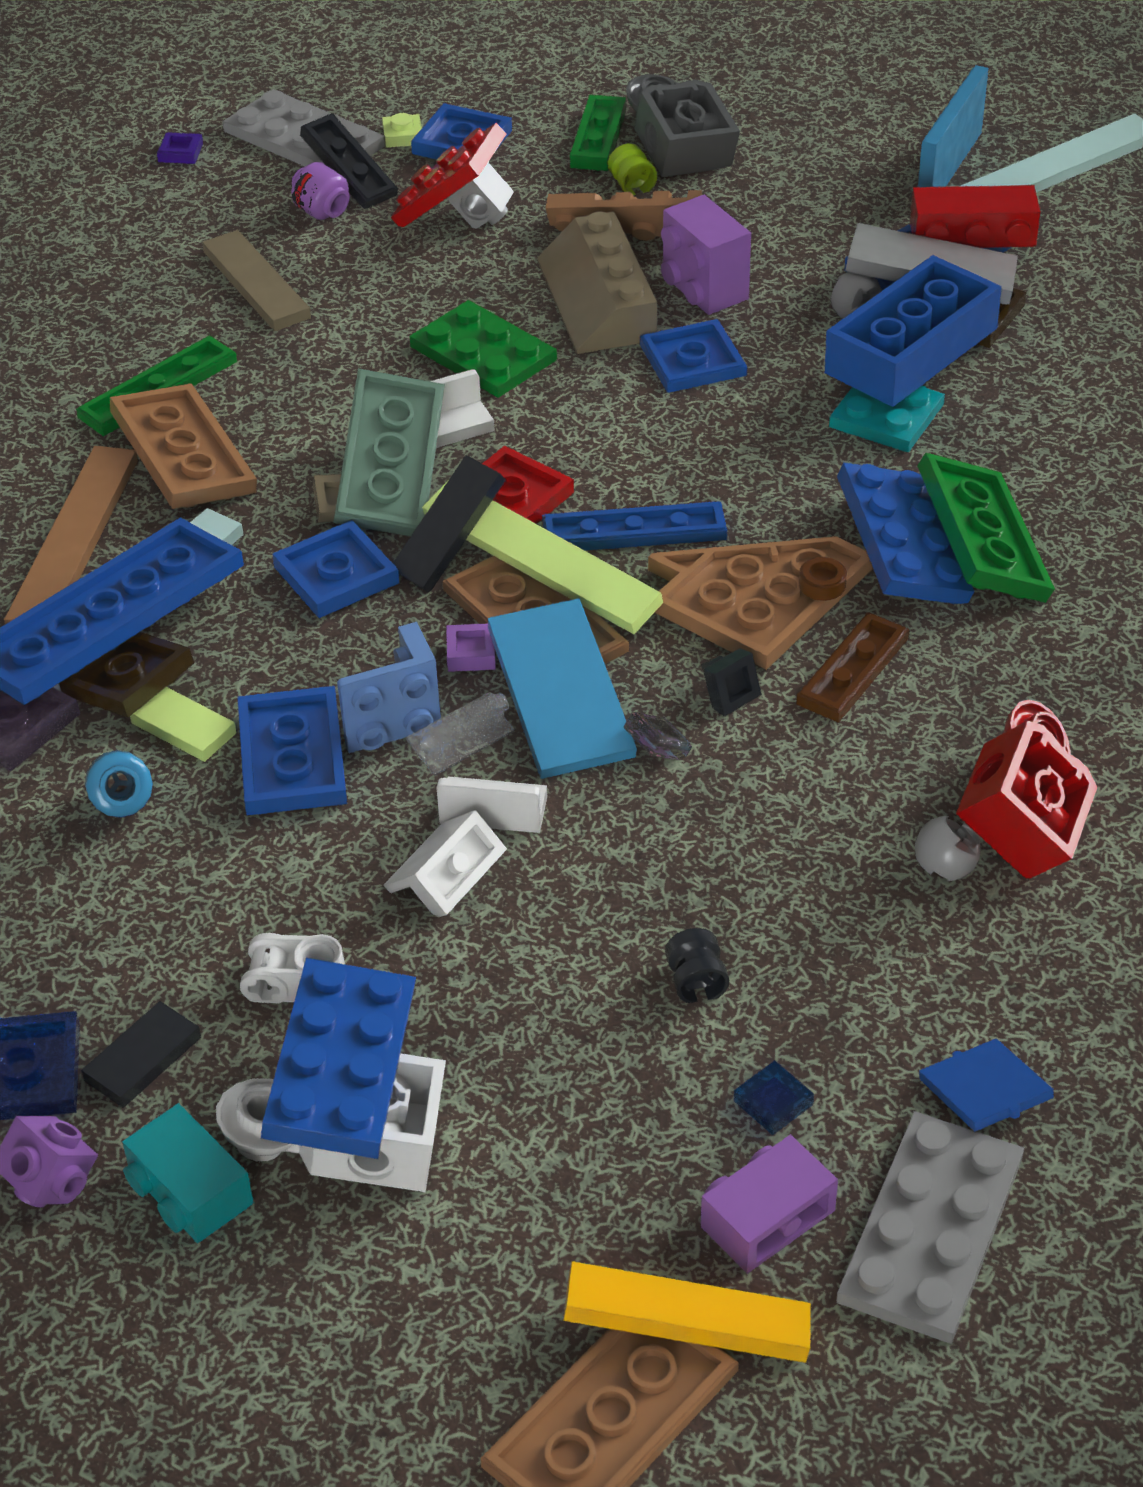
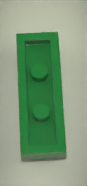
[570,95,626,171]

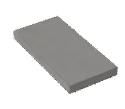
[845,223,1018,305]

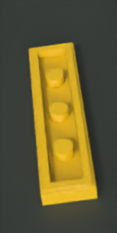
[563,1261,811,1363]

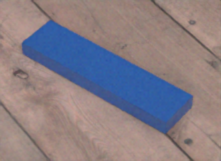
[542,501,727,551]

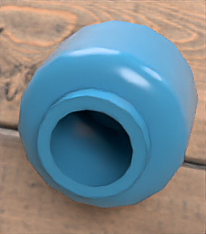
[85,750,153,818]

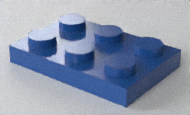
[238,686,347,816]

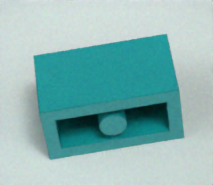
[122,1103,254,1244]

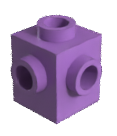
[0,1116,98,1207]

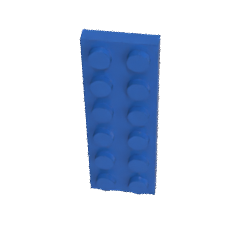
[0,517,244,705]

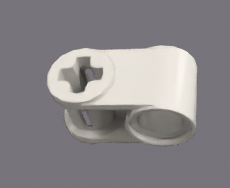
[240,933,345,1004]

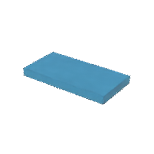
[918,65,989,187]
[488,598,637,779]

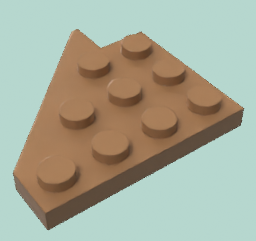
[648,536,873,670]

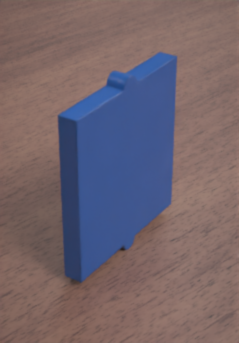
[919,1038,1054,1132]

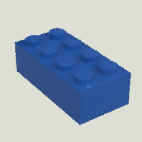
[825,255,1002,407]

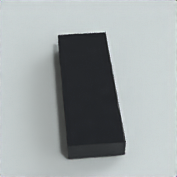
[300,113,398,209]
[393,455,506,592]

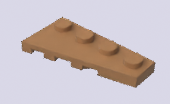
[545,190,703,241]

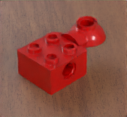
[956,699,1098,879]

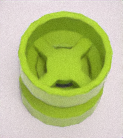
[608,143,657,195]

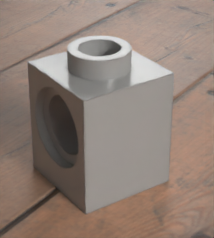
[446,162,514,229]

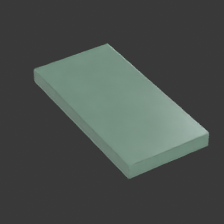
[333,368,445,536]

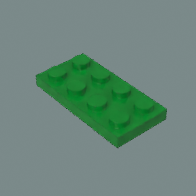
[917,452,1055,603]

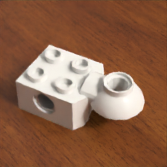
[216,1054,446,1192]

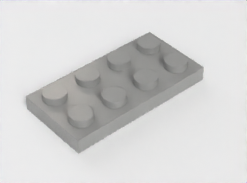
[223,89,385,166]
[836,1111,1024,1344]

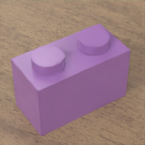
[701,1134,838,1274]

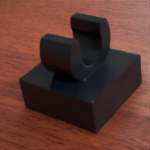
[701,648,762,716]

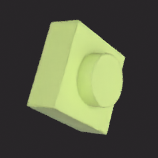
[382,113,422,148]

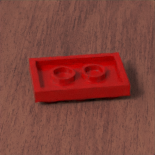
[391,123,506,227]

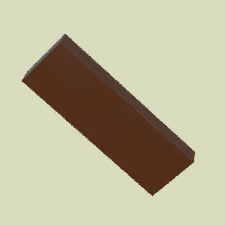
[796,612,910,723]

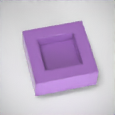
[447,624,496,672]

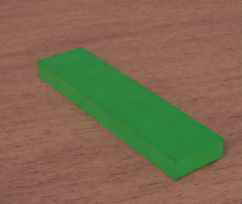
[76,336,237,437]

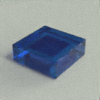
[734,1060,814,1135]

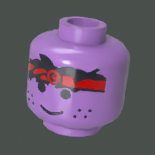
[291,162,350,220]

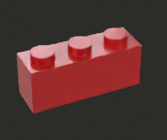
[910,185,1041,248]

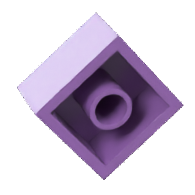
[661,195,751,315]

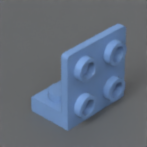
[337,622,442,753]

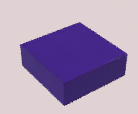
[157,132,203,164]

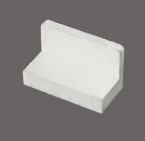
[431,369,495,448]
[437,777,547,833]
[384,810,507,917]

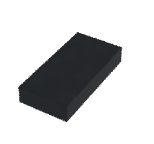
[81,1001,201,1108]

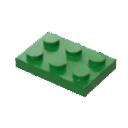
[409,300,557,398]

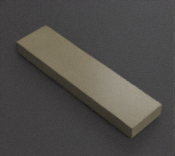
[202,230,311,331]

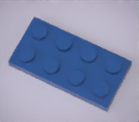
[837,462,974,604]
[261,958,416,1159]

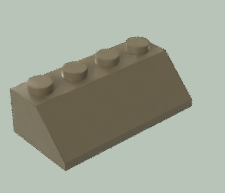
[537,211,657,354]

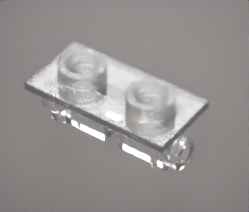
[406,692,515,776]

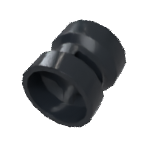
[665,928,729,1003]

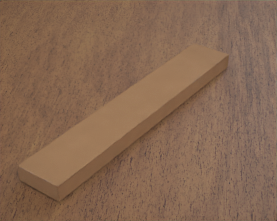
[4,445,138,624]

